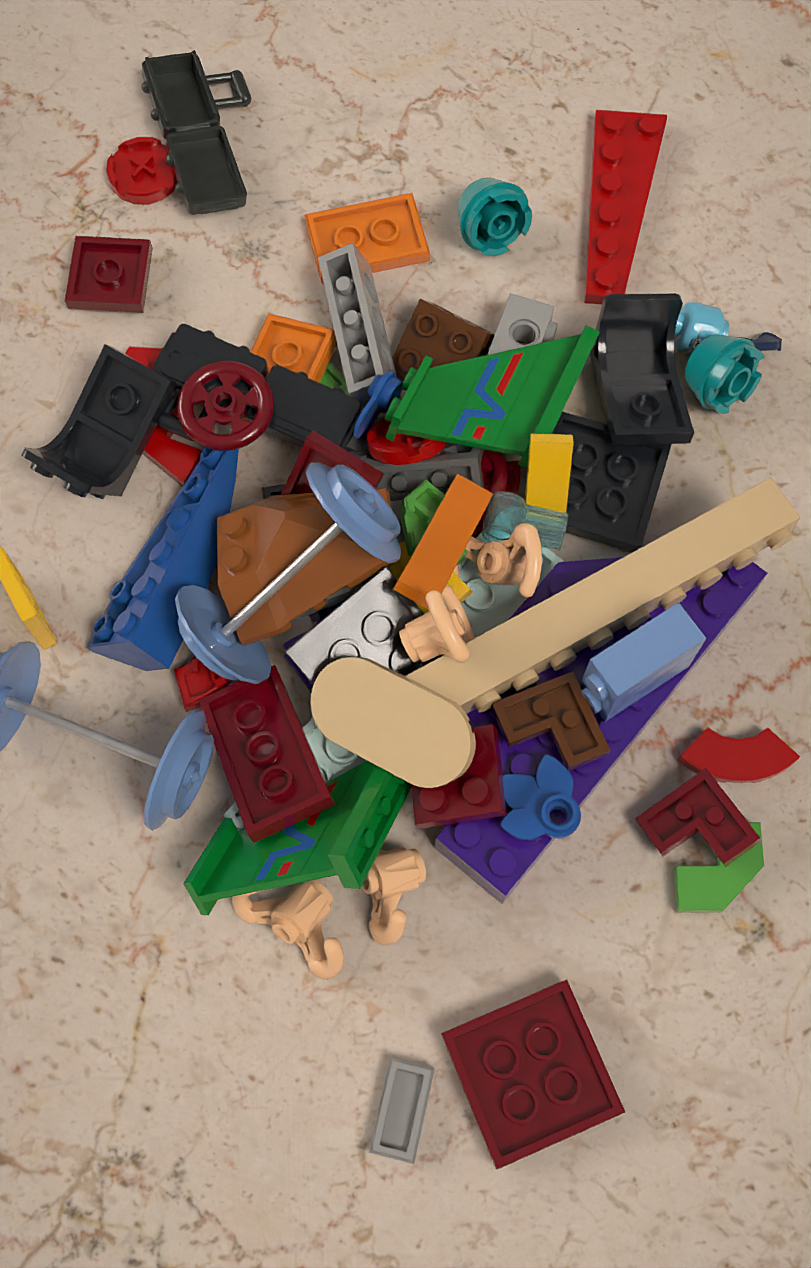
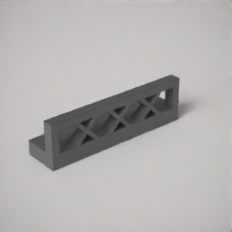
[348,442,484,501]

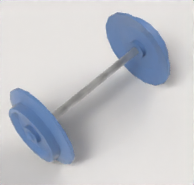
[175,462,401,684]
[0,641,214,831]

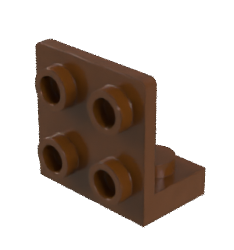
[392,299,495,379]

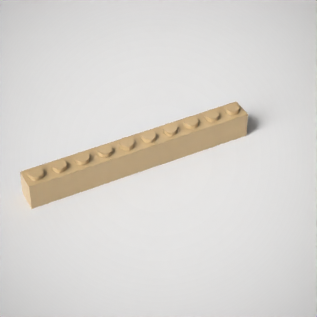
[405,477,801,714]

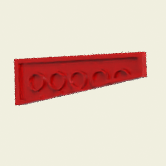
[584,110,667,305]

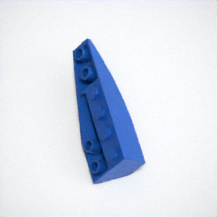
[87,447,239,671]

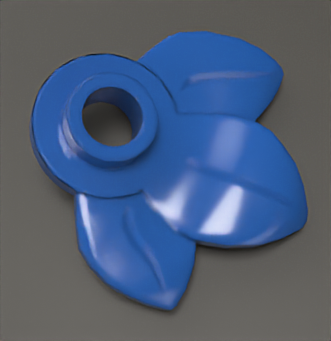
[354,370,403,440]
[501,755,581,840]

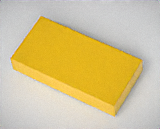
[525,434,574,513]

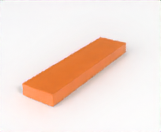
[393,473,493,609]

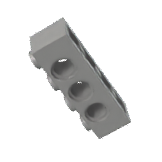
[318,243,401,408]
[487,293,558,456]

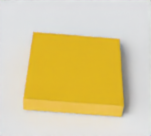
[0,547,57,650]

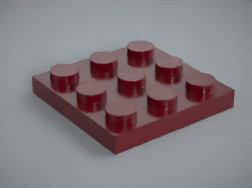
[441,979,625,1170]

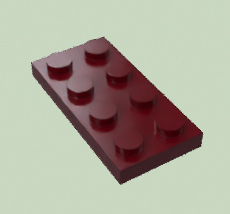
[198,665,335,843]

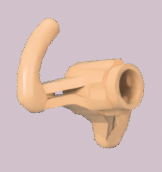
[454,523,542,598]
[399,585,476,663]
[362,846,426,945]
[232,880,344,980]

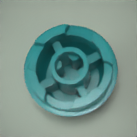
[457,177,532,256]
[685,334,764,414]

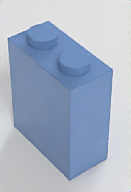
[580,602,706,722]

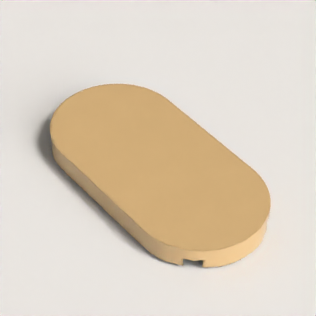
[311,657,476,788]

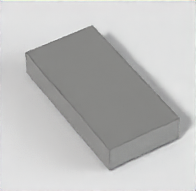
[368,1057,435,1164]

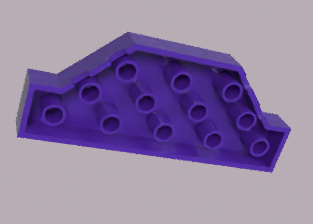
[435,557,768,904]

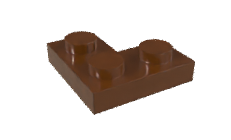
[491,671,611,771]

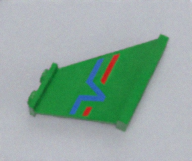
[385,325,600,469]
[183,761,412,916]

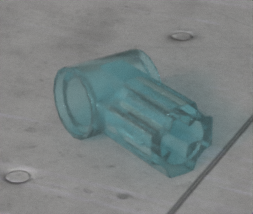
[481,492,569,551]

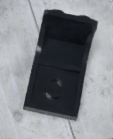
[590,293,694,445]
[21,344,177,499]

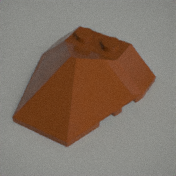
[217,488,391,646]

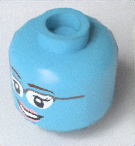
[674,302,729,354]

